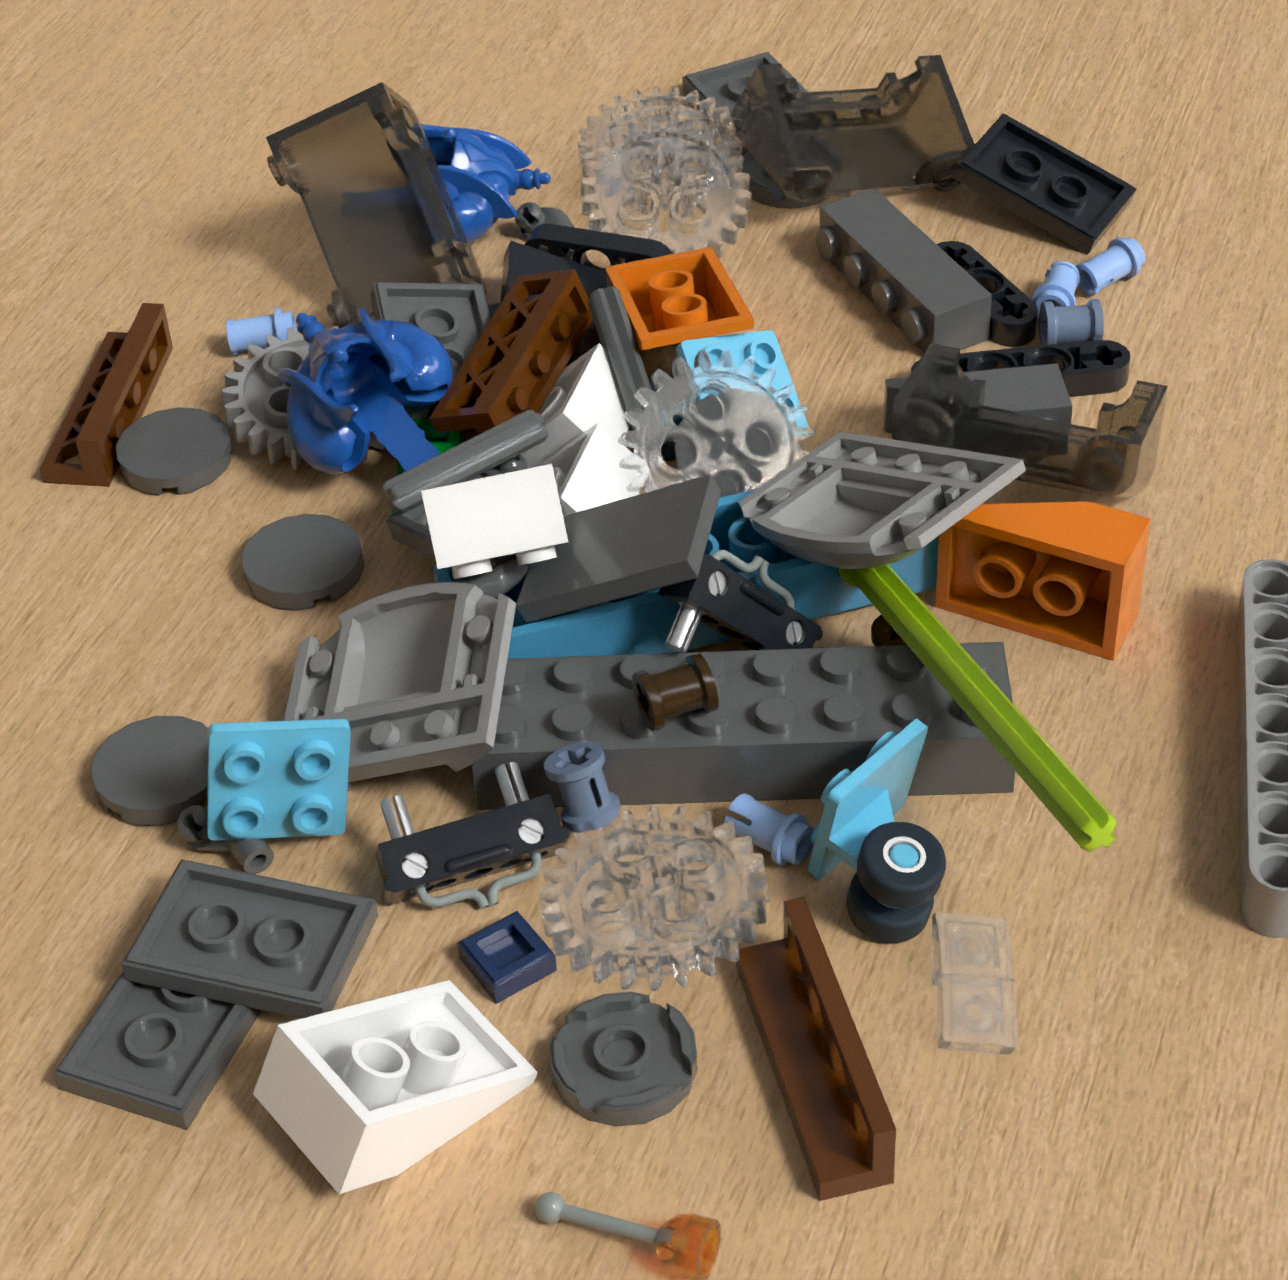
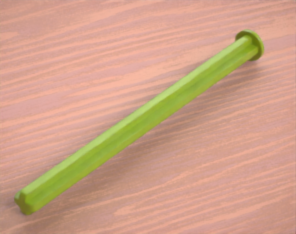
[838,564,1117,852]

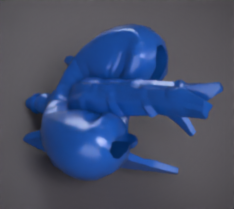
[339,116,551,253]
[278,307,453,475]

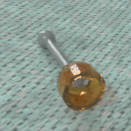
[535,1192,721,1280]

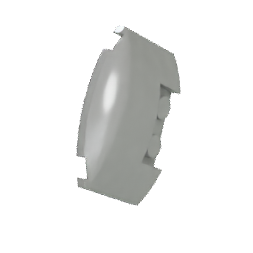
[739,431,1026,569]
[284,582,516,791]

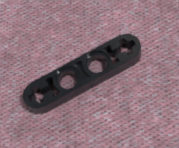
[911,340,1131,397]

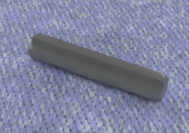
[588,286,665,449]
[383,410,548,514]

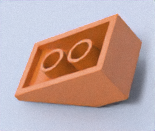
[605,247,754,350]
[935,501,1151,661]

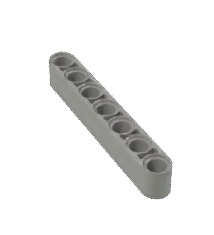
[1236,559,1288,938]

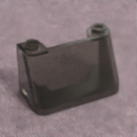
[730,55,975,202]
[266,82,487,329]
[891,343,1168,499]

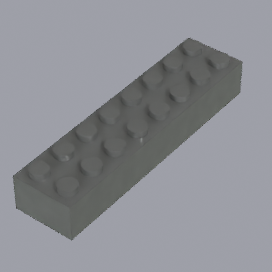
[472,642,1015,810]

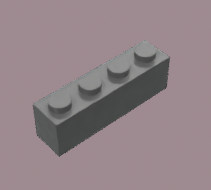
[816,188,992,357]

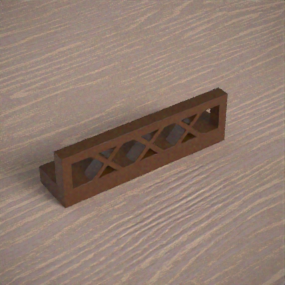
[429,269,593,459]
[39,303,173,487]
[735,897,896,1201]

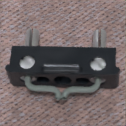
[658,550,823,653]
[375,762,570,909]

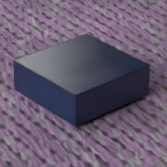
[457,911,557,1004]

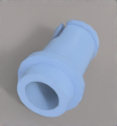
[1076,237,1145,296]
[1032,261,1081,318]
[226,307,298,355]
[724,793,814,866]

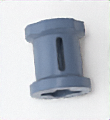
[1039,299,1104,345]
[544,741,621,833]

